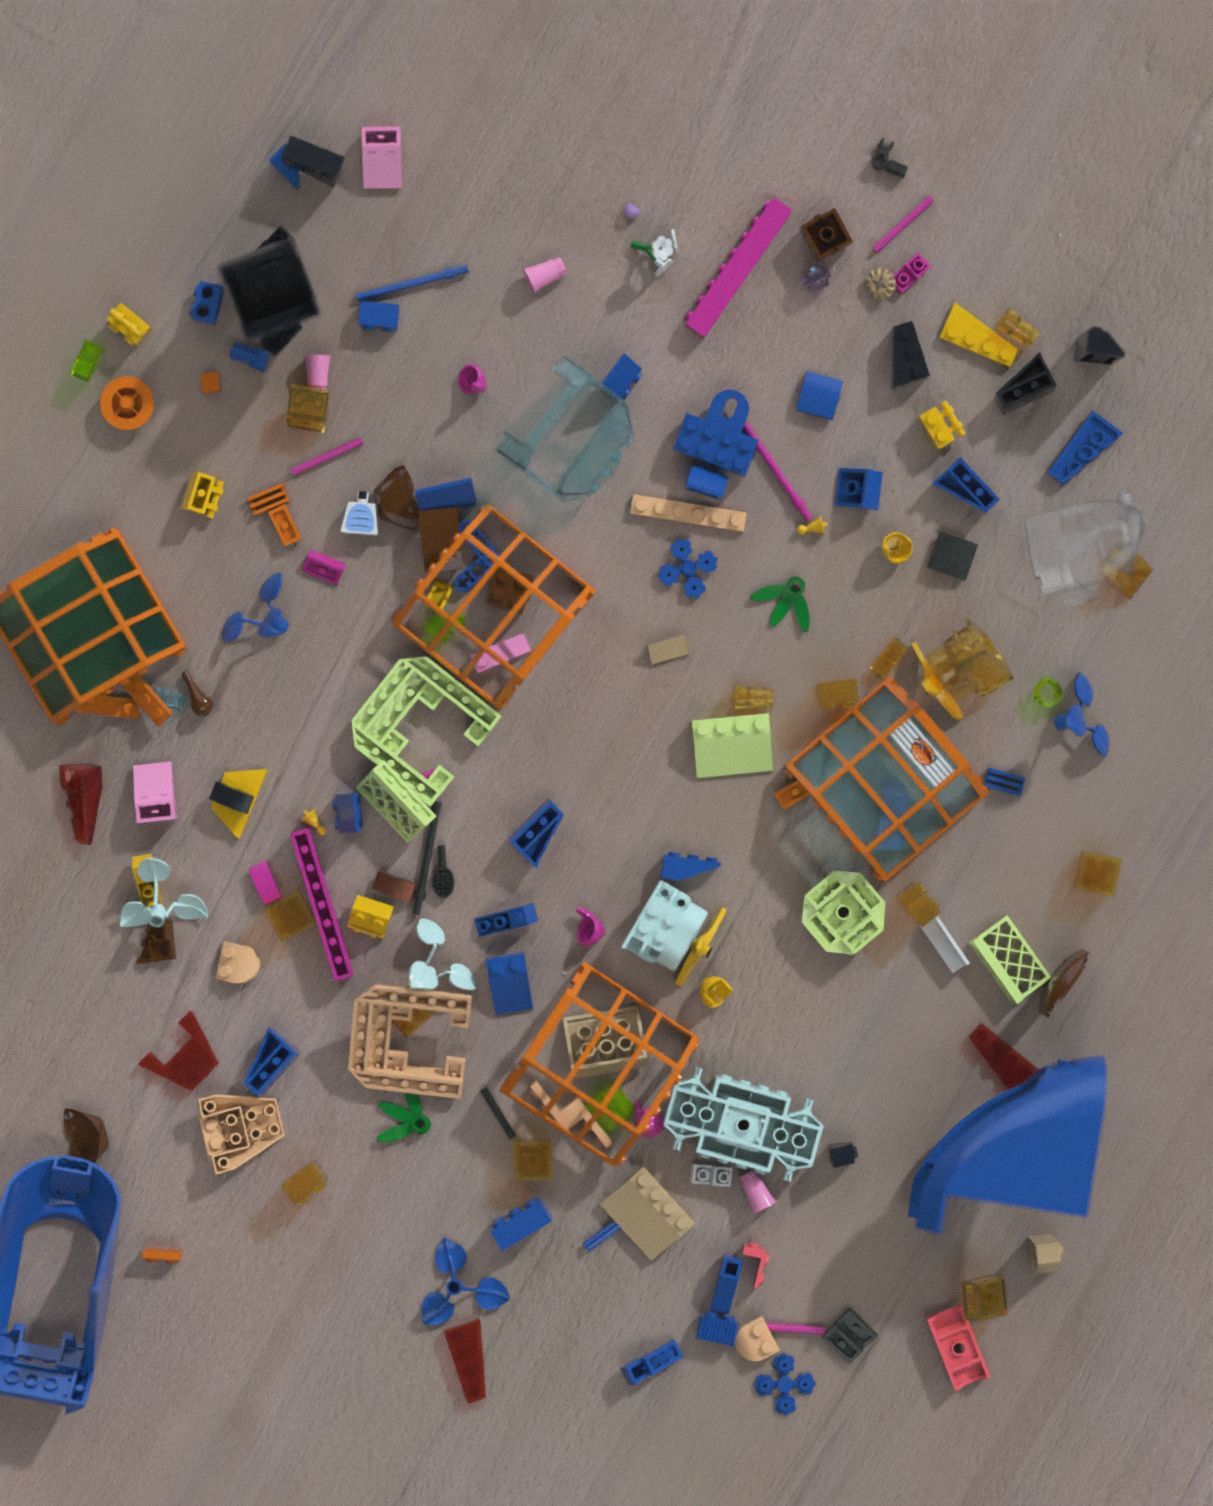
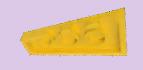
[939,302,1018,368]

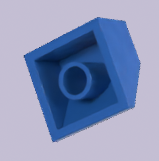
[601,353,642,401]
[684,464,728,500]
[834,468,883,510]

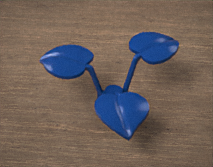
[222,572,289,642]
[1054,673,1109,757]
[422,1238,510,1325]

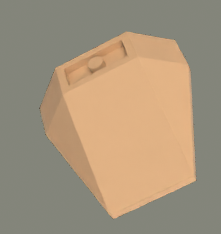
[197,1094,285,1174]

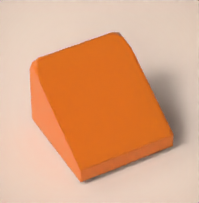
[200,371,221,394]

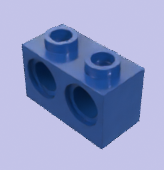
[189,281,224,326]

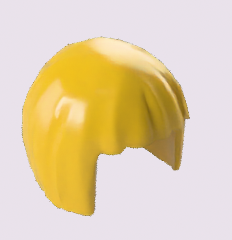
[881,532,913,564]
[699,976,733,1009]

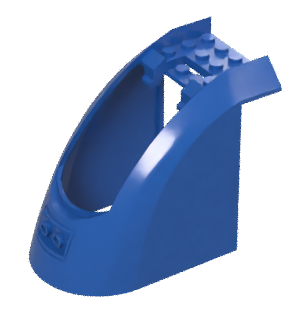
[908,1055,1107,1234]
[0,1156,121,1415]

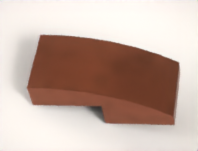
[372,870,417,902]

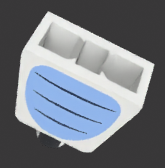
[341,491,379,536]

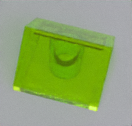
[583,1080,634,1134]

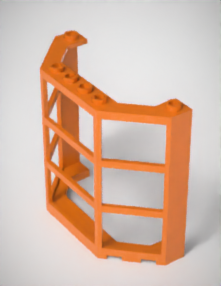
[392,504,596,711]
[498,962,699,1167]

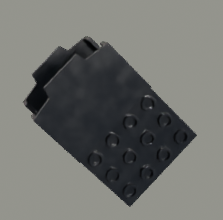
[218,237,320,342]

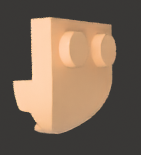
[216,941,260,983]
[735,1316,780,1361]

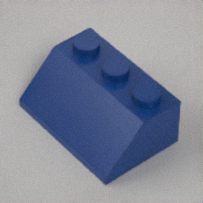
[414,478,477,510]

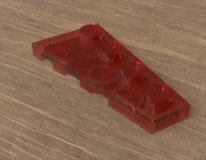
[969,1022,1039,1090]
[444,1318,486,1404]

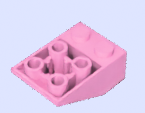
[362,127,402,189]
[133,761,178,823]

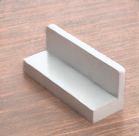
[920,915,970,973]

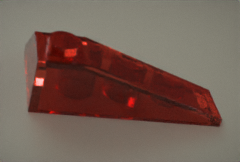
[59,763,103,845]

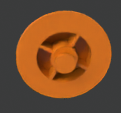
[100,376,154,430]

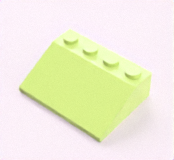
[691,713,773,778]

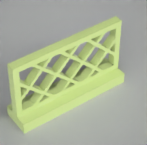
[355,760,436,843]
[968,915,1051,1005]

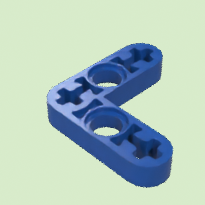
[454,520,500,592]

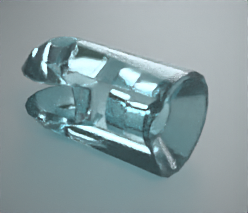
[153,687,187,712]

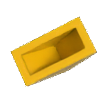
[424,579,454,611]

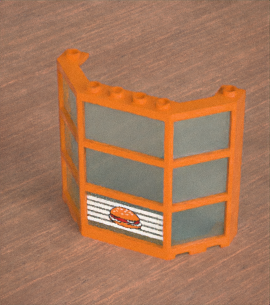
[784,676,990,882]

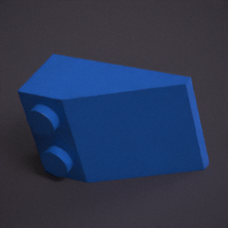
[333,792,364,833]
[486,952,533,1015]

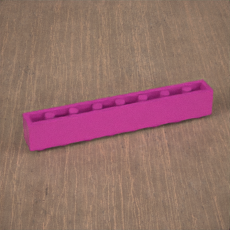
[684,197,792,339]
[290,828,355,981]

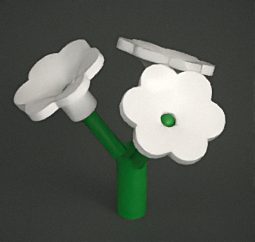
[631,229,678,277]

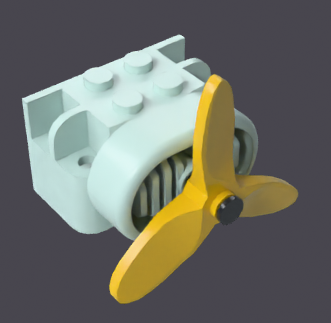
[622,880,726,987]

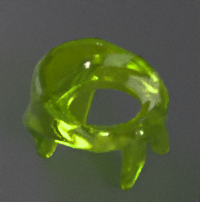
[1032,676,1063,708]

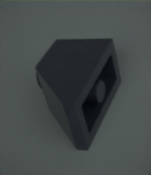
[829,1142,858,1168]

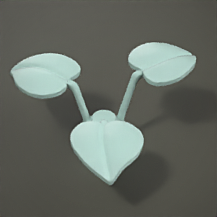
[120,858,208,927]
[409,918,476,991]

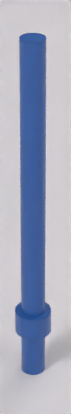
[356,265,469,301]

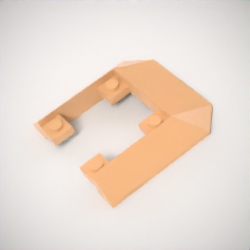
[348,985,472,1099]

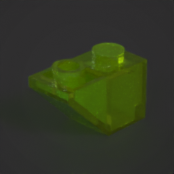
[70,339,106,382]
[422,613,467,643]

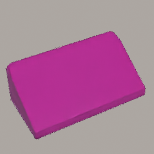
[302,550,346,585]

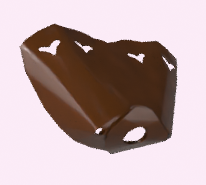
[374,465,419,530]
[64,1108,109,1163]

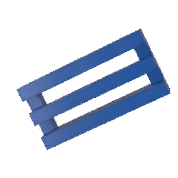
[983,767,1026,796]

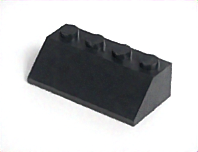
[1074,327,1125,365]

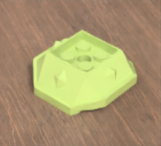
[801,871,885,955]

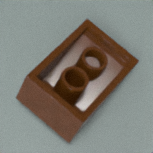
[419,507,463,573]

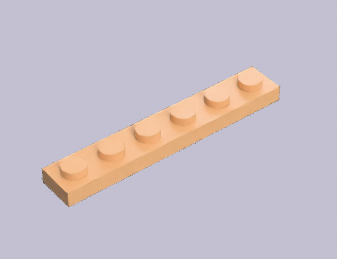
[630,494,747,532]

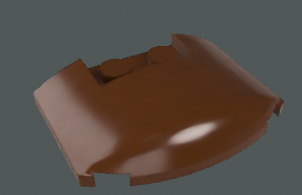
[1039,949,1093,1017]

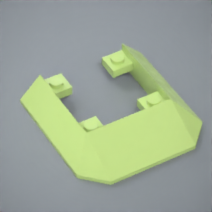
[352,656,502,807]

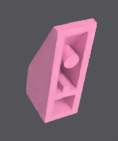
[470,633,531,673]

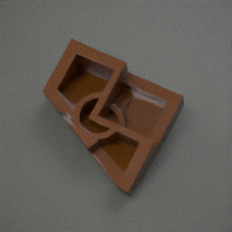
[137,921,176,964]

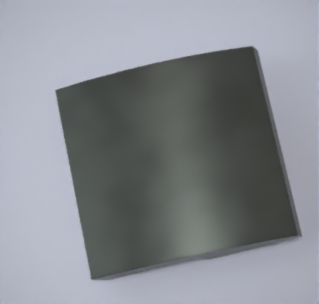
[927,531,978,581]
[822,1308,877,1364]

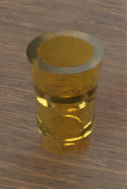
[995,307,1040,347]
[732,684,774,711]

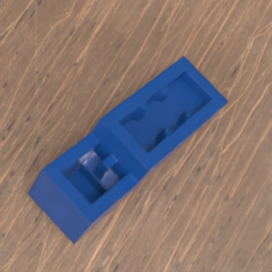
[620,1340,683,1385]

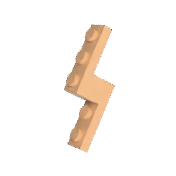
[530,1080,613,1148]

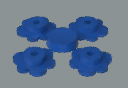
[658,539,718,598]
[754,1353,816,1415]

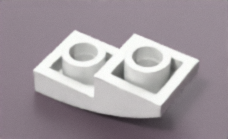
[690,1163,733,1187]

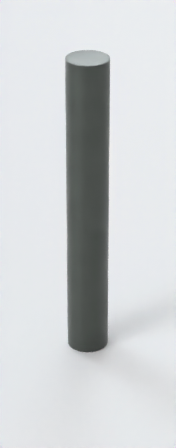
[480,1087,516,1139]

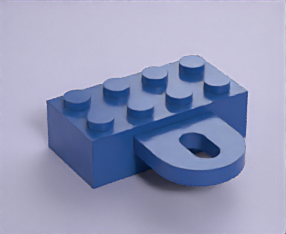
[673,390,759,478]

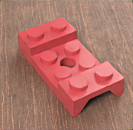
[926,1304,991,1391]

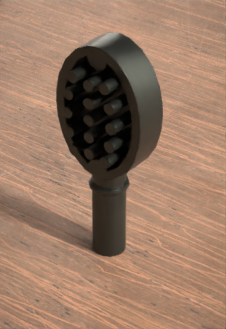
[432,845,455,898]

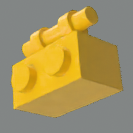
[106,302,152,346]
[917,401,965,451]
[180,472,225,519]
[347,895,394,940]

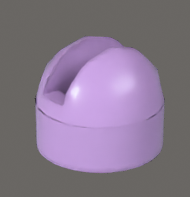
[624,202,641,218]

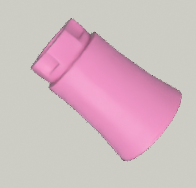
[523,257,567,293]
[304,354,331,394]
[739,1170,776,1214]

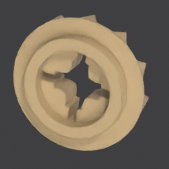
[865,268,896,299]

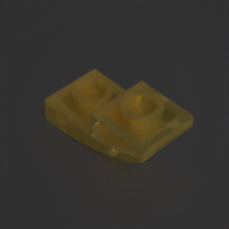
[868,637,909,680]

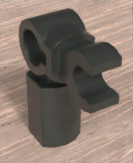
[871,138,908,179]

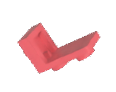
[742,1242,769,1289]

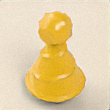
[797,516,828,535]
[300,809,326,836]

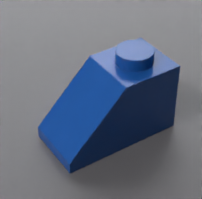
[269,144,300,190]

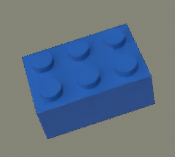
[490,1196,552,1251]

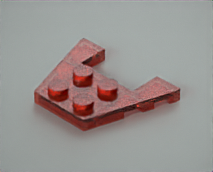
[138,1010,219,1091]

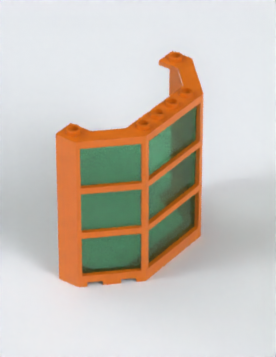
[0,527,188,726]

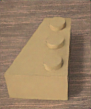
[1028,1234,1064,1274]

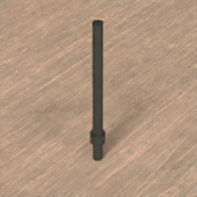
[412,801,442,915]

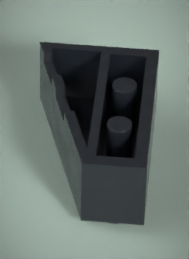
[281,135,345,188]
[891,321,930,390]
[995,352,1056,415]

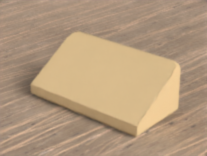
[647,635,689,664]

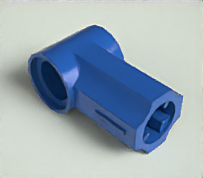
[229,342,271,372]

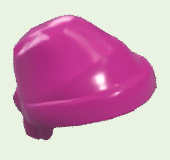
[458,364,487,394]
[576,906,605,947]
[633,1100,664,1138]

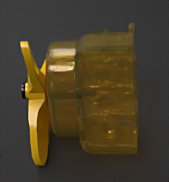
[911,617,1014,721]

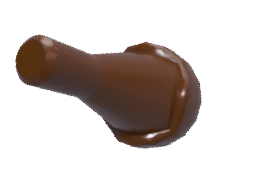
[182,671,214,716]

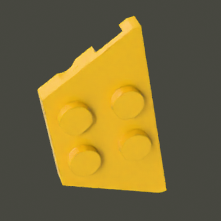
[211,769,268,839]

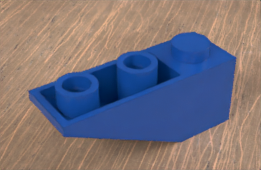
[661,852,721,881]
[474,903,538,937]
[710,1254,743,1314]

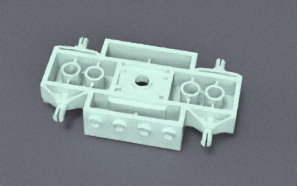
[663,1067,824,1182]

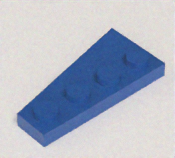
[1047,411,1123,484]

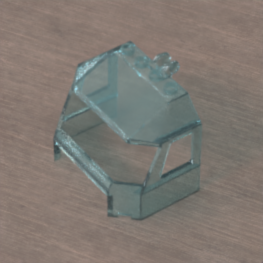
[496,356,634,502]

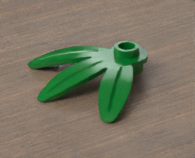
[750,577,810,632]
[376,1093,431,1142]

